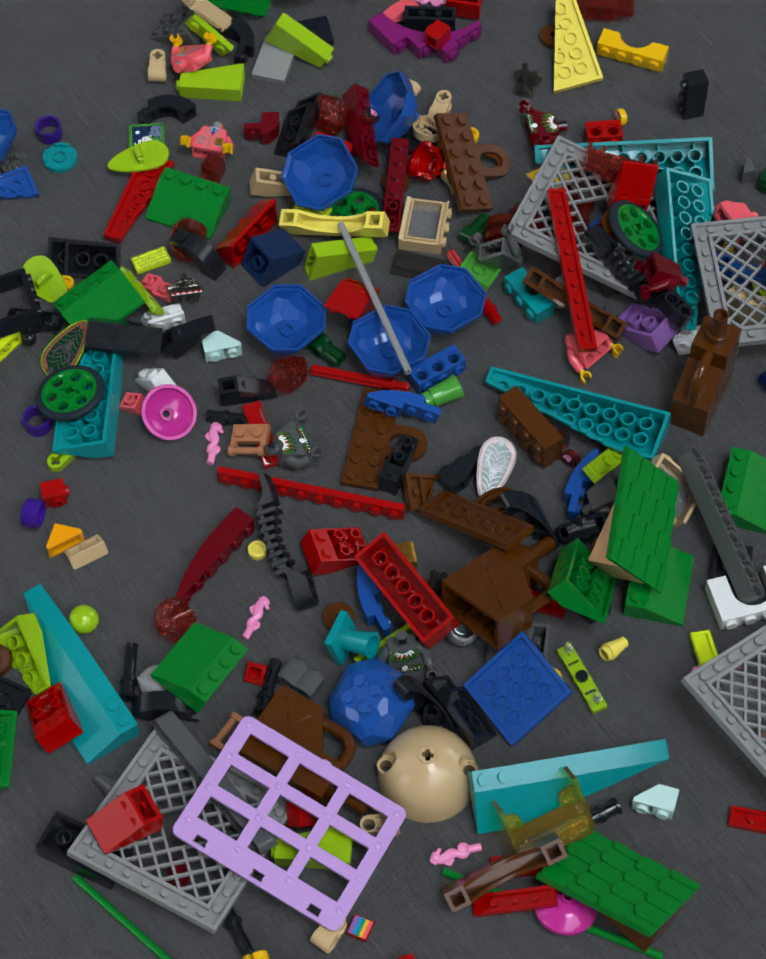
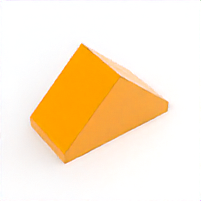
[46,523,85,559]

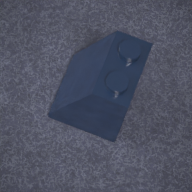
[241,228,305,287]

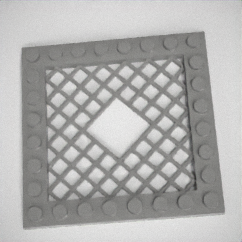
[511,135,659,299]
[691,216,766,347]
[681,625,766,778]
[67,729,288,935]

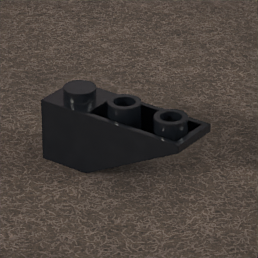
[160,314,215,359]
[218,376,277,406]
[379,433,419,495]
[438,445,482,494]

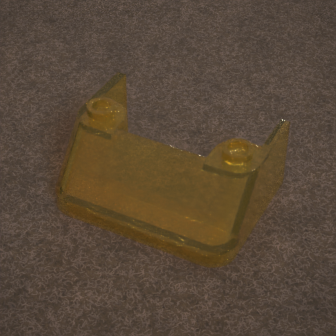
[492,766,595,852]

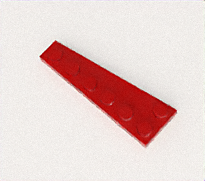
[103,160,175,243]

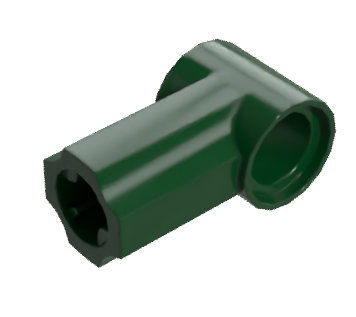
[459,213,493,248]
[308,333,346,368]

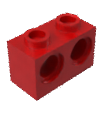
[584,119,623,143]

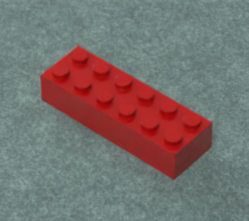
[354,531,461,649]

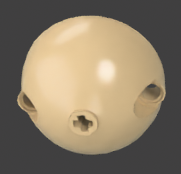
[377,725,478,823]

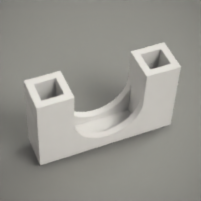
[705,566,766,630]

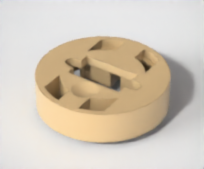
[412,115,440,143]

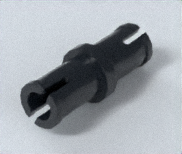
[206,409,246,425]

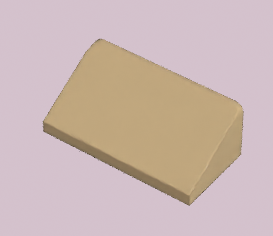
[63,534,108,570]

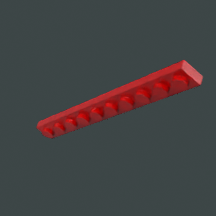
[546,188,598,352]
[217,466,406,520]

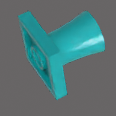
[324,610,380,666]

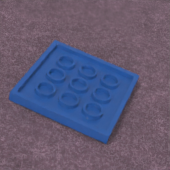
[463,631,574,746]

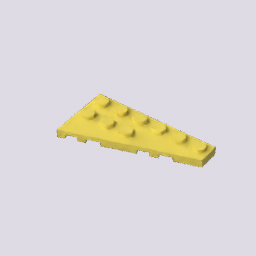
[554,0,603,94]

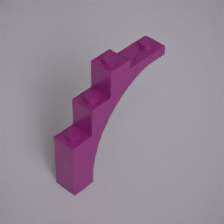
[369,12,482,64]

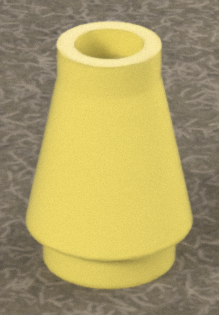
[598,636,629,662]

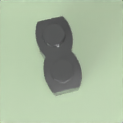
[277,658,324,701]

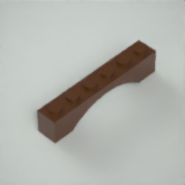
[523,266,628,342]
[441,832,568,913]

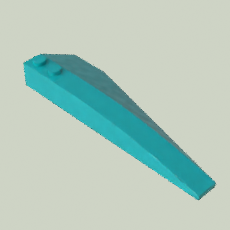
[23,584,140,765]

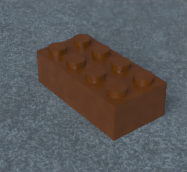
[497,386,563,469]

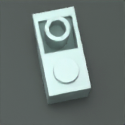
[201,331,242,363]
[631,784,680,820]

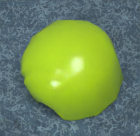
[68,604,99,635]

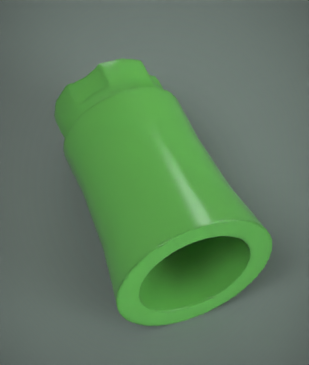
[421,374,464,407]

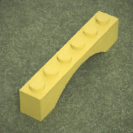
[279,209,390,237]

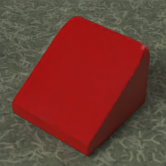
[243,661,269,686]

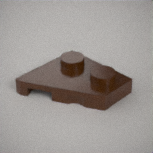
[402,473,438,512]

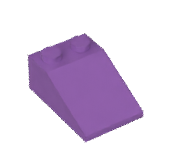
[618,303,680,353]

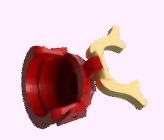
[407,141,454,195]

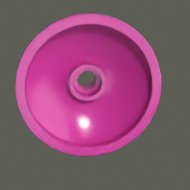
[141,384,197,441]
[534,883,598,936]

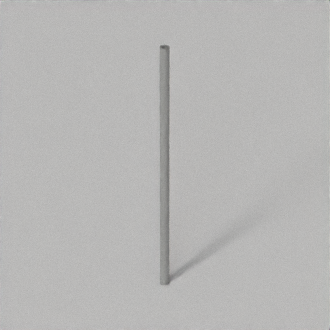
[337,222,412,375]

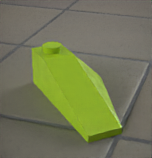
[0,613,51,696]

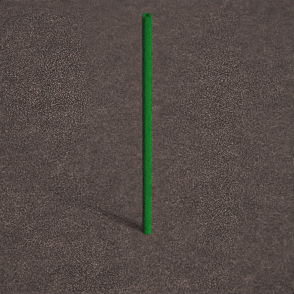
[442,867,664,959]
[72,874,173,959]

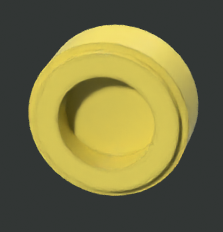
[248,540,267,561]

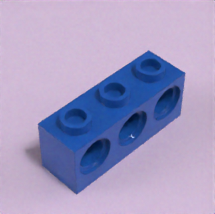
[407,344,466,394]

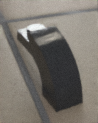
[226,15,255,64]
[137,94,197,124]
[169,227,226,281]
[131,691,201,723]

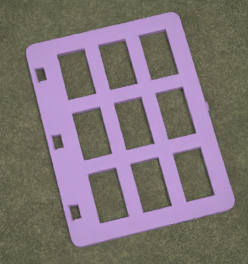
[173,716,406,931]

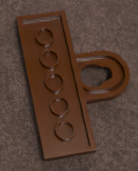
[433,113,511,213]
[341,387,427,492]
[419,487,534,551]

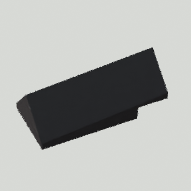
[274,91,324,157]
[48,237,122,277]
[84,317,164,358]
[423,675,497,751]

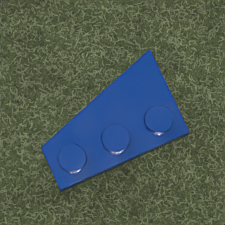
[0,165,40,200]

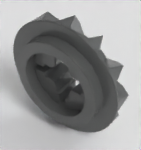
[0,150,27,172]

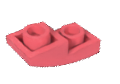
[383,0,419,23]
[140,273,180,303]
[119,392,144,416]

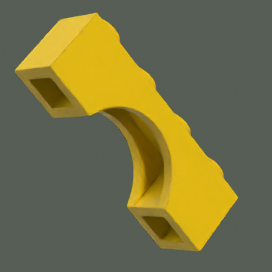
[596,28,669,72]

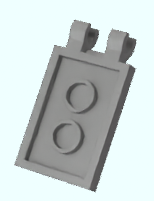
[251,25,295,85]

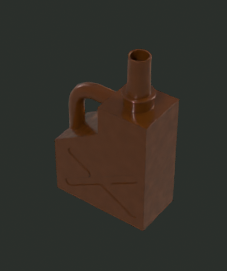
[670,308,742,436]
[441,536,556,650]
[238,684,370,815]

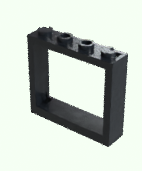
[0,268,43,338]

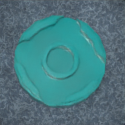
[42,142,78,174]

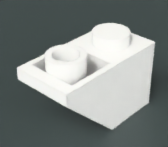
[134,368,176,392]

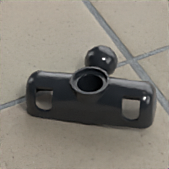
[7,308,63,346]
[556,512,609,543]

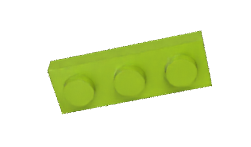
[185,13,234,57]
[582,448,622,484]

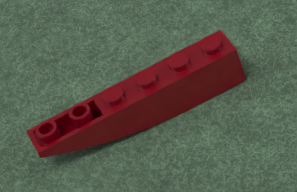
[342,83,379,168]
[383,138,409,233]
[175,507,255,610]

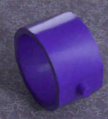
[35,115,63,145]
[20,405,55,437]
[20,498,46,529]

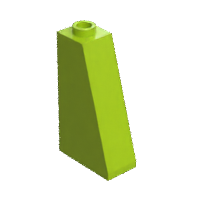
[265,12,334,68]
[176,64,245,101]
[303,237,377,281]
[271,827,353,869]

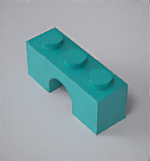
[503,267,554,324]

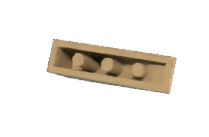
[249,168,291,197]

